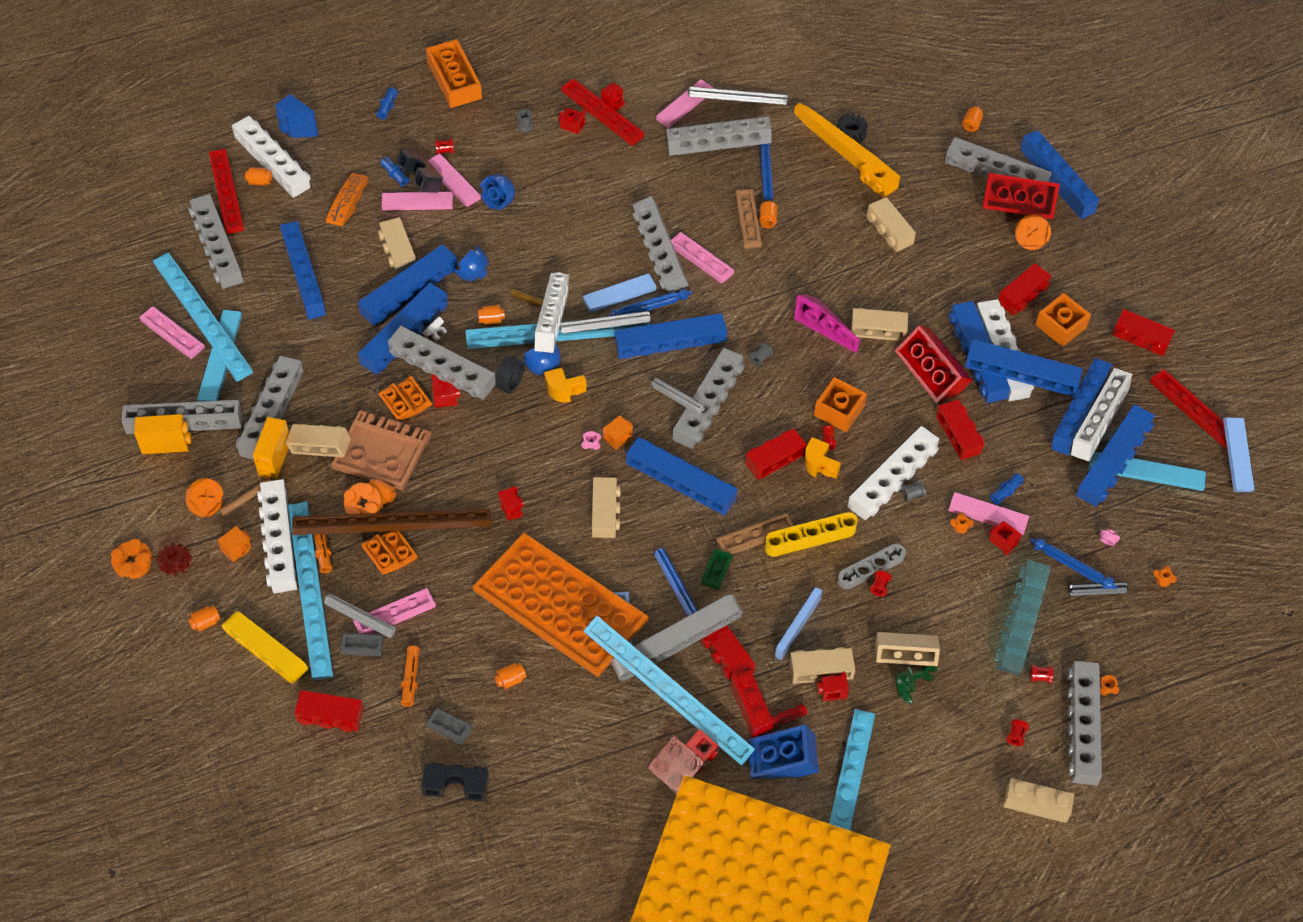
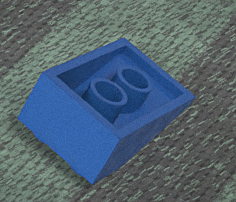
[748,725,819,779]

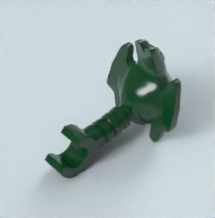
[895,666,938,705]

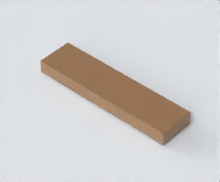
[735,189,762,248]
[716,513,794,554]

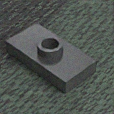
[340,633,384,657]
[426,708,473,745]

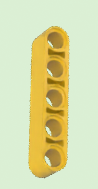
[765,512,858,557]
[222,611,308,684]

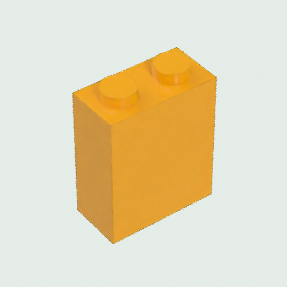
[134,414,192,454]
[253,417,289,479]

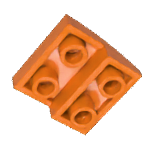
[379,376,433,421]
[361,530,418,575]

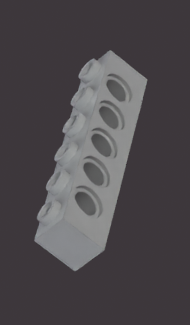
[666,116,772,156]
[945,137,1052,182]
[188,194,243,289]
[633,196,689,293]
[388,326,496,400]
[673,348,745,449]
[236,356,304,460]
[122,400,242,434]
[1067,661,1102,785]

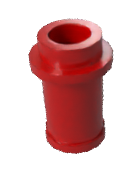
[822,425,837,451]

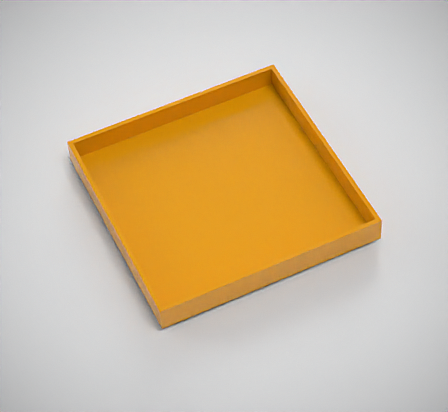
[631,775,891,922]

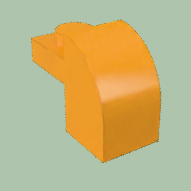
[544,368,586,403]
[804,437,841,479]

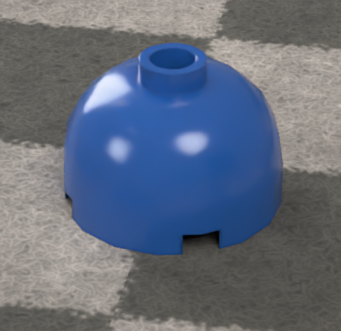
[480,174,515,210]
[454,246,489,282]
[522,344,561,375]

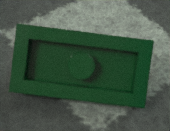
[701,548,733,591]

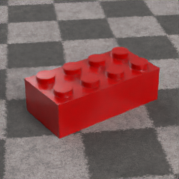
[982,173,1060,220]

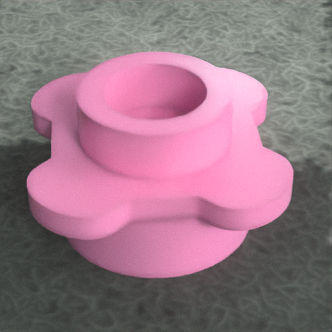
[581,431,601,450]
[1100,529,1120,546]

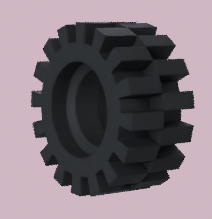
[837,113,868,144]

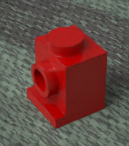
[601,82,625,111]
[558,108,586,134]
[498,486,524,521]
[989,520,1022,556]
[817,671,849,701]
[686,729,719,763]

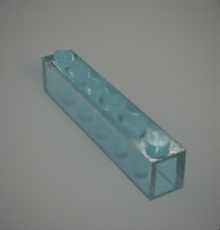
[994,559,1051,676]

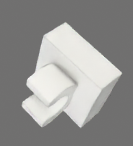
[422,317,447,341]

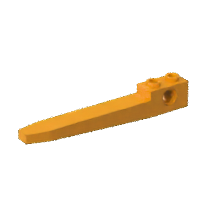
[794,103,900,198]

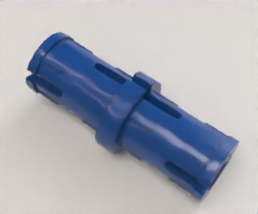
[376,88,398,120]
[380,157,409,187]
[990,473,1024,505]

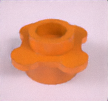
[950,512,974,534]
[1153,566,1177,587]
[1100,675,1119,696]

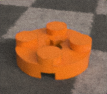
[344,483,383,514]
[111,539,153,579]

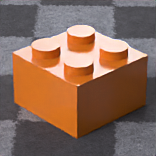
[1036,293,1091,347]
[814,377,867,433]

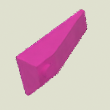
[794,294,860,353]

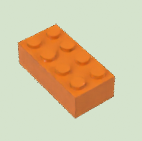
[426,39,482,108]

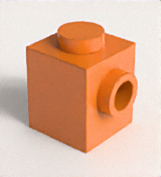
[603,416,633,450]
[217,526,252,562]

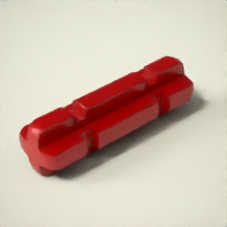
[771,704,807,728]

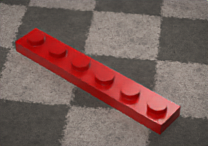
[561,78,644,146]
[208,149,244,234]
[1149,369,1248,451]

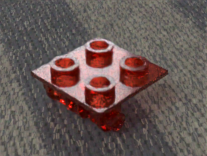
[647,735,705,794]

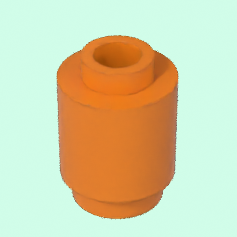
[962,106,983,132]
[245,167,272,186]
[759,201,778,228]
[478,305,505,325]
[368,479,396,504]
[188,605,220,632]
[494,663,526,690]

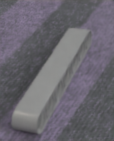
[610,594,743,681]

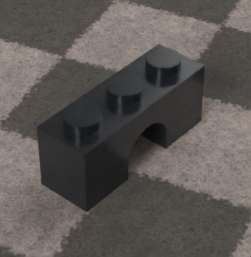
[396,149,443,193]
[421,762,489,802]

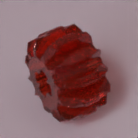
[156,542,192,577]

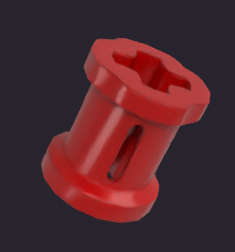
[435,138,454,155]
[869,570,892,597]
[1030,664,1053,684]
[1006,719,1029,747]

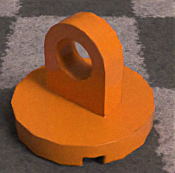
[1015,214,1051,250]
[186,478,223,517]

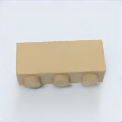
[867,197,916,252]
[378,217,416,273]
[851,308,908,341]
[285,424,351,457]
[592,477,620,538]
[875,632,940,666]
[789,647,855,684]
[1003,778,1074,823]

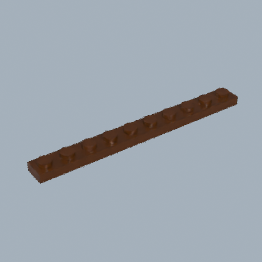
[292,508,492,535]

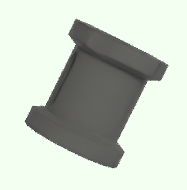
[517,109,533,132]
[749,342,773,367]
[901,480,926,502]

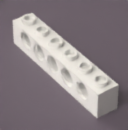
[232,116,310,198]
[535,273,569,353]
[976,299,1034,401]
[1071,368,1132,461]
[848,426,939,521]
[257,479,298,593]

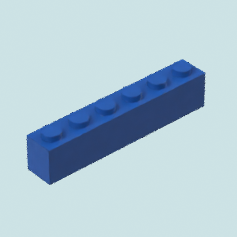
[1020,130,1099,219]
[280,221,326,320]
[358,244,457,326]
[358,283,448,375]
[949,301,1010,403]
[614,313,727,359]
[965,339,1083,397]
[1051,358,1112,456]
[1076,404,1155,507]
[626,437,738,516]

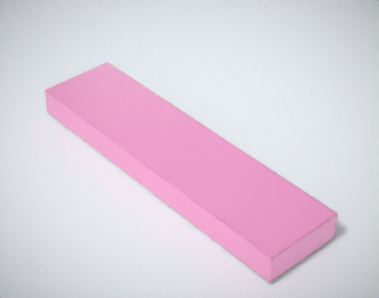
[656,79,714,128]
[428,154,481,207]
[382,192,453,211]
[671,232,734,284]
[139,306,205,359]
[948,492,1029,535]
[353,588,436,634]

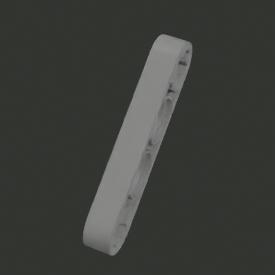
[838,544,906,589]

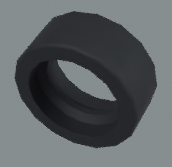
[495,356,525,394]

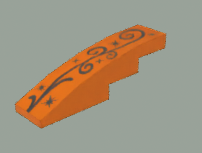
[326,173,369,226]

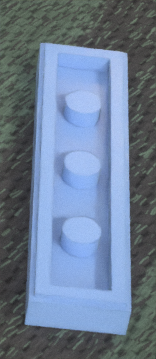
[583,273,656,313]
[1223,418,1254,492]
[775,587,822,660]

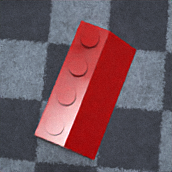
[895,325,972,404]

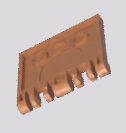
[331,410,432,491]

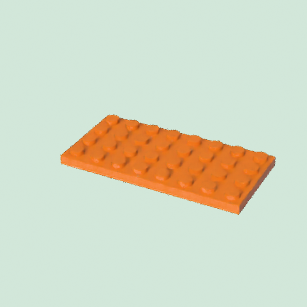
[473,533,648,677]

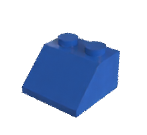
[275,94,318,137]

